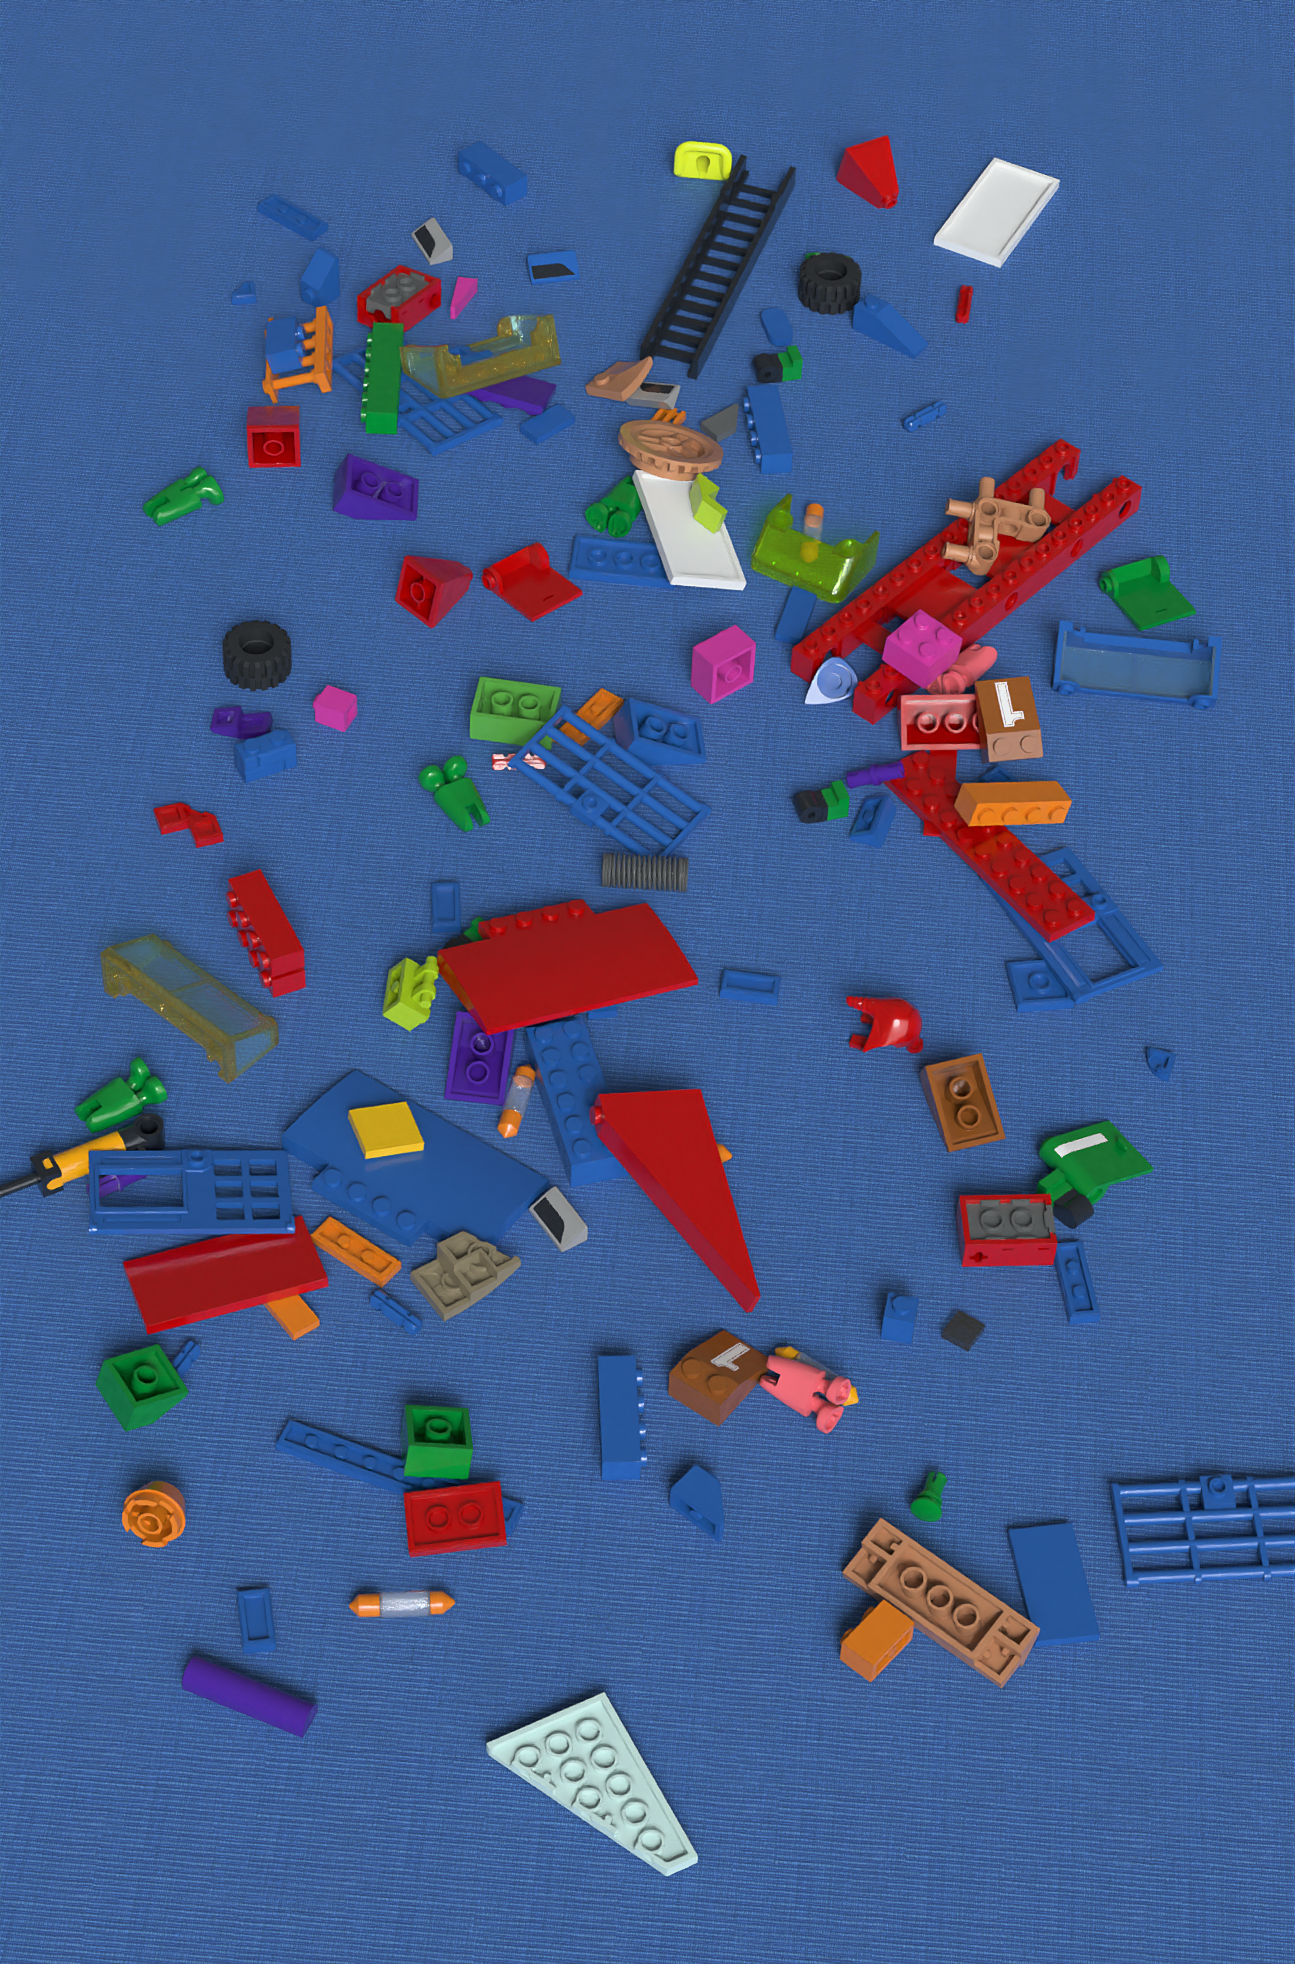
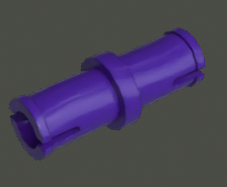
[846,760,905,789]

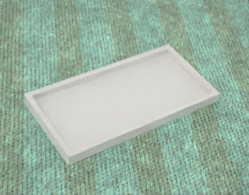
[934,157,1060,268]
[632,470,747,590]

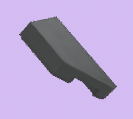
[700,403,739,443]

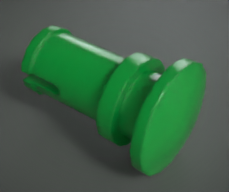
[910,1471,947,1522]

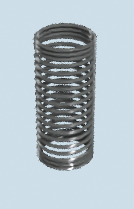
[602,852,689,893]

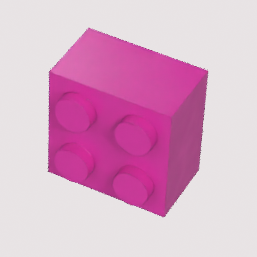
[882,609,963,689]
[691,625,756,704]

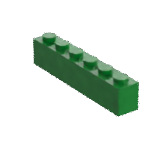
[361,322,404,434]

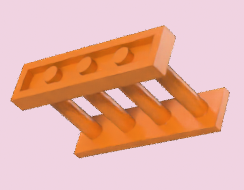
[262,305,334,404]

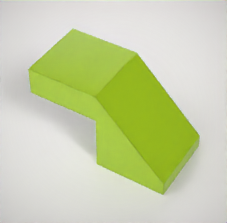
[689,473,728,534]

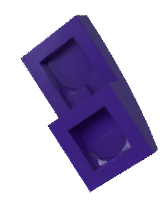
[210,706,273,739]

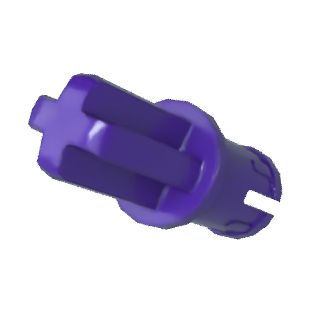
[86,1175,147,1199]

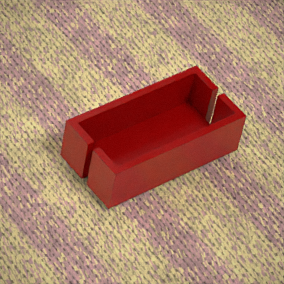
[225,869,306,998]

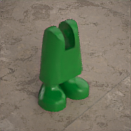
[143,466,224,527]
[585,475,643,538]
[418,755,490,833]
[74,1057,168,1133]

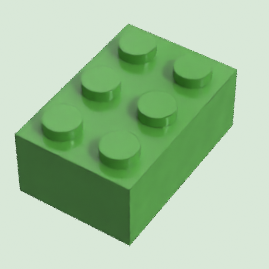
[470,676,561,750]

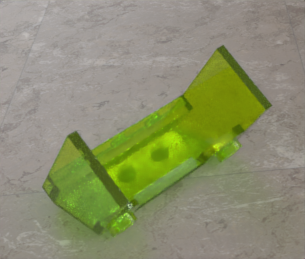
[750,494,880,603]

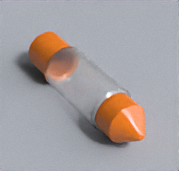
[800,503,824,563]
[497,1064,536,1138]
[349,1590,455,1618]

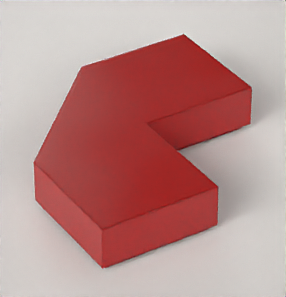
[153,802,224,848]

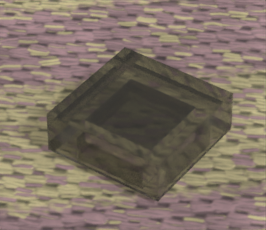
[942,1310,985,1352]

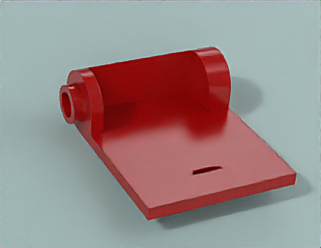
[482,542,583,622]

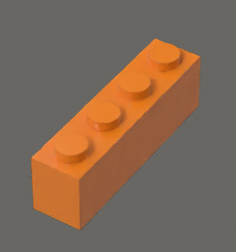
[954,781,1072,826]

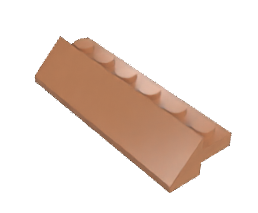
[842,1518,1040,1689]

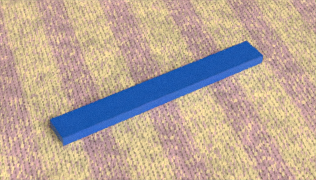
[275,1419,524,1536]

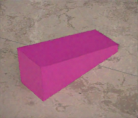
[450,277,478,319]

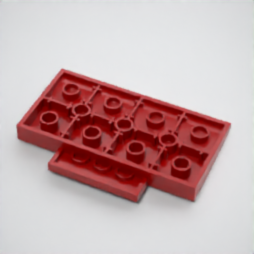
[437,899,698,1036]

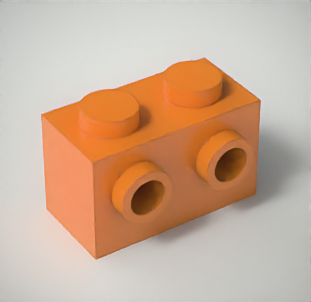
[840,1599,915,1683]

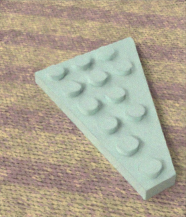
[486,1692,698,1876]

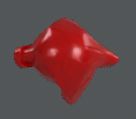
[846,996,924,1054]

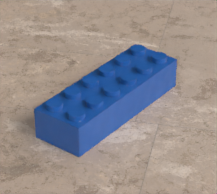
[525,1018,629,1187]

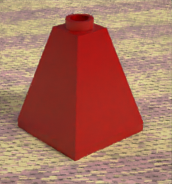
[836,135,899,209]
[395,555,473,628]

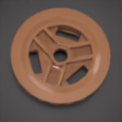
[618,420,724,481]

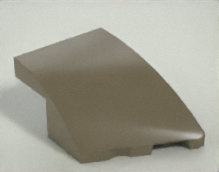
[410,1231,521,1322]

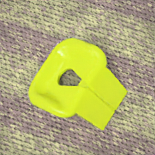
[674,141,732,181]

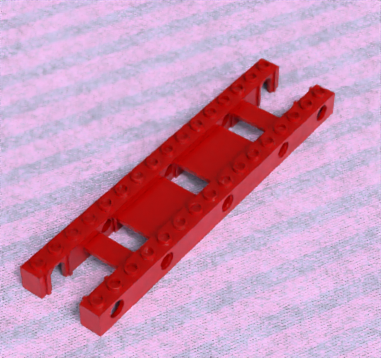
[790,438,1142,725]

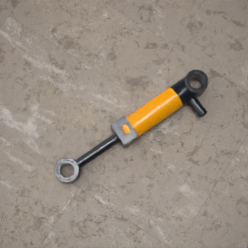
[0,1113,165,1198]

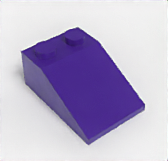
[333,453,419,521]
[444,1011,517,1106]

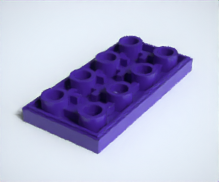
[444,363,557,415]

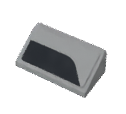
[411,217,453,265]
[625,381,681,410]
[529,1186,588,1253]

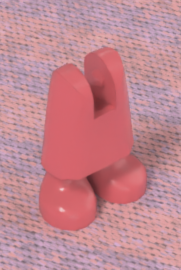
[926,644,997,695]
[759,1355,851,1434]

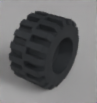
[798,252,862,315]
[222,620,292,691]

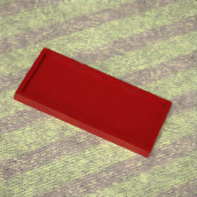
[123,1215,329,1335]

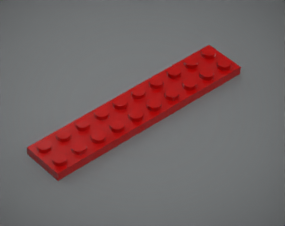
[883,749,1095,943]

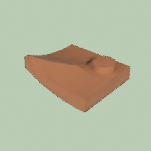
[585,356,653,402]

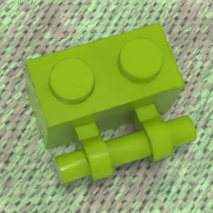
[382,956,439,1031]

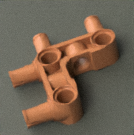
[942,477,1051,575]

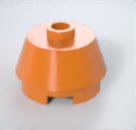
[122,1481,185,1547]

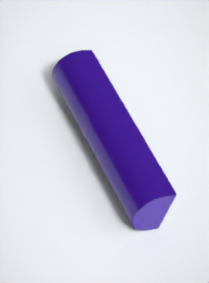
[182,1655,318,1738]

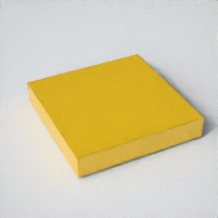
[348,1102,424,1159]

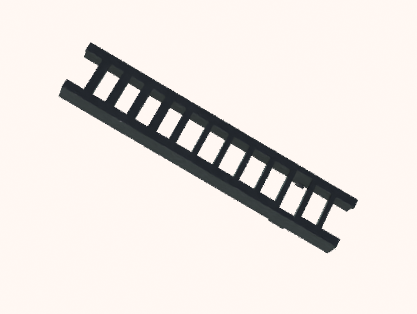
[640,154,796,380]

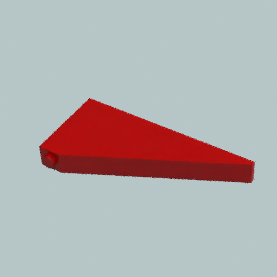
[589,1089,761,1313]

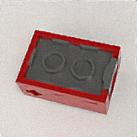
[357,265,441,333]
[956,1194,1057,1267]

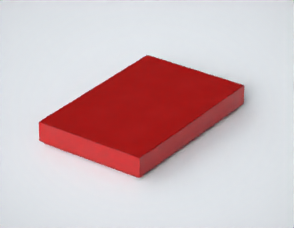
[403,1481,507,1558]

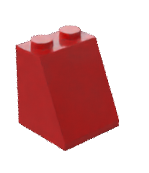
[246,406,301,468]

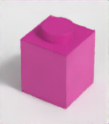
[313,685,357,732]

